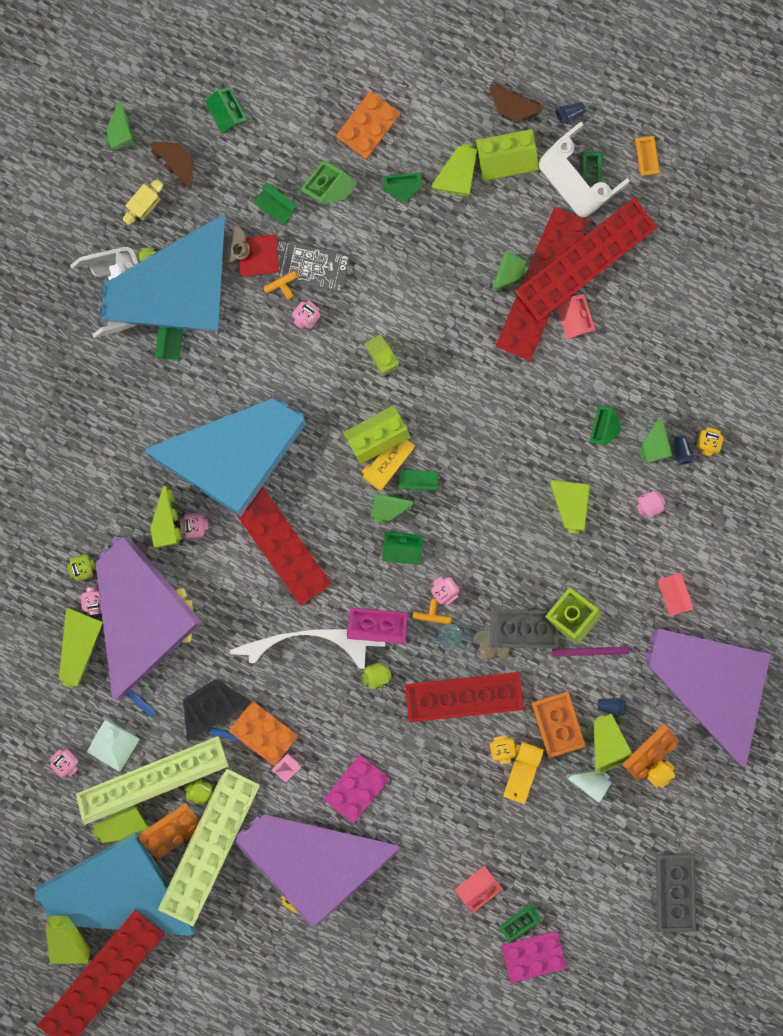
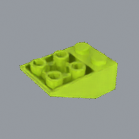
[150,486,183,548]

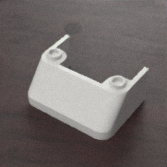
[538,122,629,218]
[70,247,138,338]

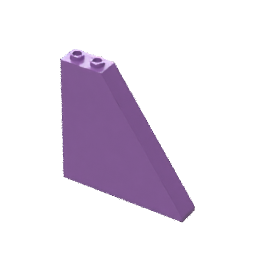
[96,536,202,700]
[646,628,771,767]
[236,815,400,929]

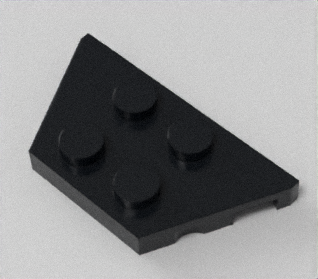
[183,679,251,741]

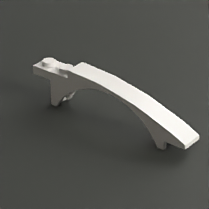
[230,629,385,669]

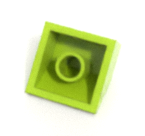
[545,587,602,645]

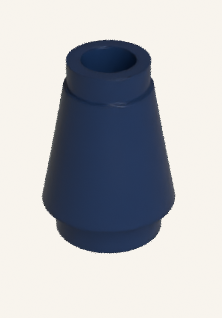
[556,102,586,124]
[674,435,694,465]
[597,698,626,717]

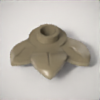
[222,226,250,263]
[473,628,509,660]

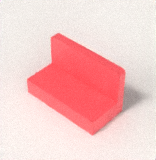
[557,294,595,339]
[658,573,693,616]
[455,866,503,913]

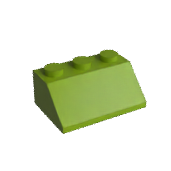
[475,129,539,181]
[343,406,411,465]

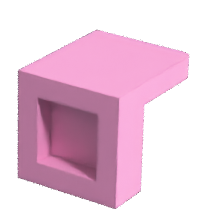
[271,753,302,782]

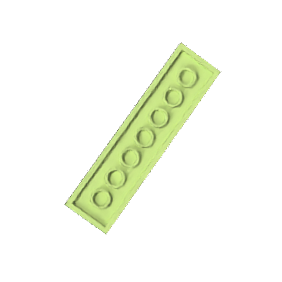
[76,736,228,825]

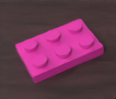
[347,608,408,644]
[323,755,390,824]
[501,930,567,983]

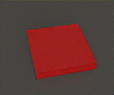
[240,234,279,277]

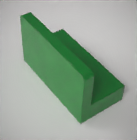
[205,87,247,133]
[254,182,297,225]
[155,327,183,361]
[399,470,438,491]
[382,532,423,565]

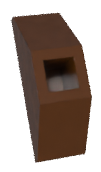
[489,83,543,123]
[150,142,194,190]

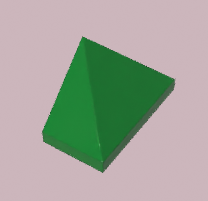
[382,172,422,202]
[589,405,621,445]

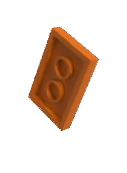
[336,91,400,159]
[531,691,586,758]
[229,701,298,766]
[622,724,679,782]
[138,803,200,860]

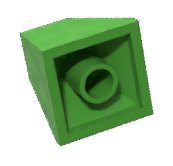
[104,102,135,151]
[300,160,357,204]
[492,251,528,292]
[639,418,672,464]
[371,493,413,524]

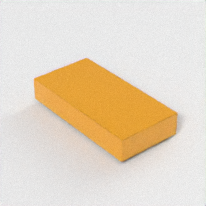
[635,136,660,177]

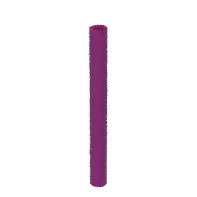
[552,646,629,657]

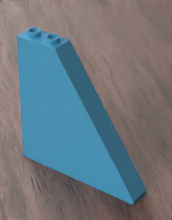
[100,216,225,332]
[145,398,306,517]
[34,832,195,936]

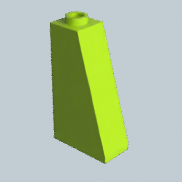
[59,608,103,689]

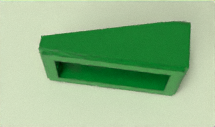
[581,151,602,188]
[498,903,542,942]

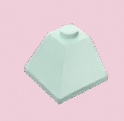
[87,719,140,772]
[566,770,611,802]

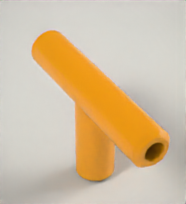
[263,271,298,299]
[413,599,452,625]

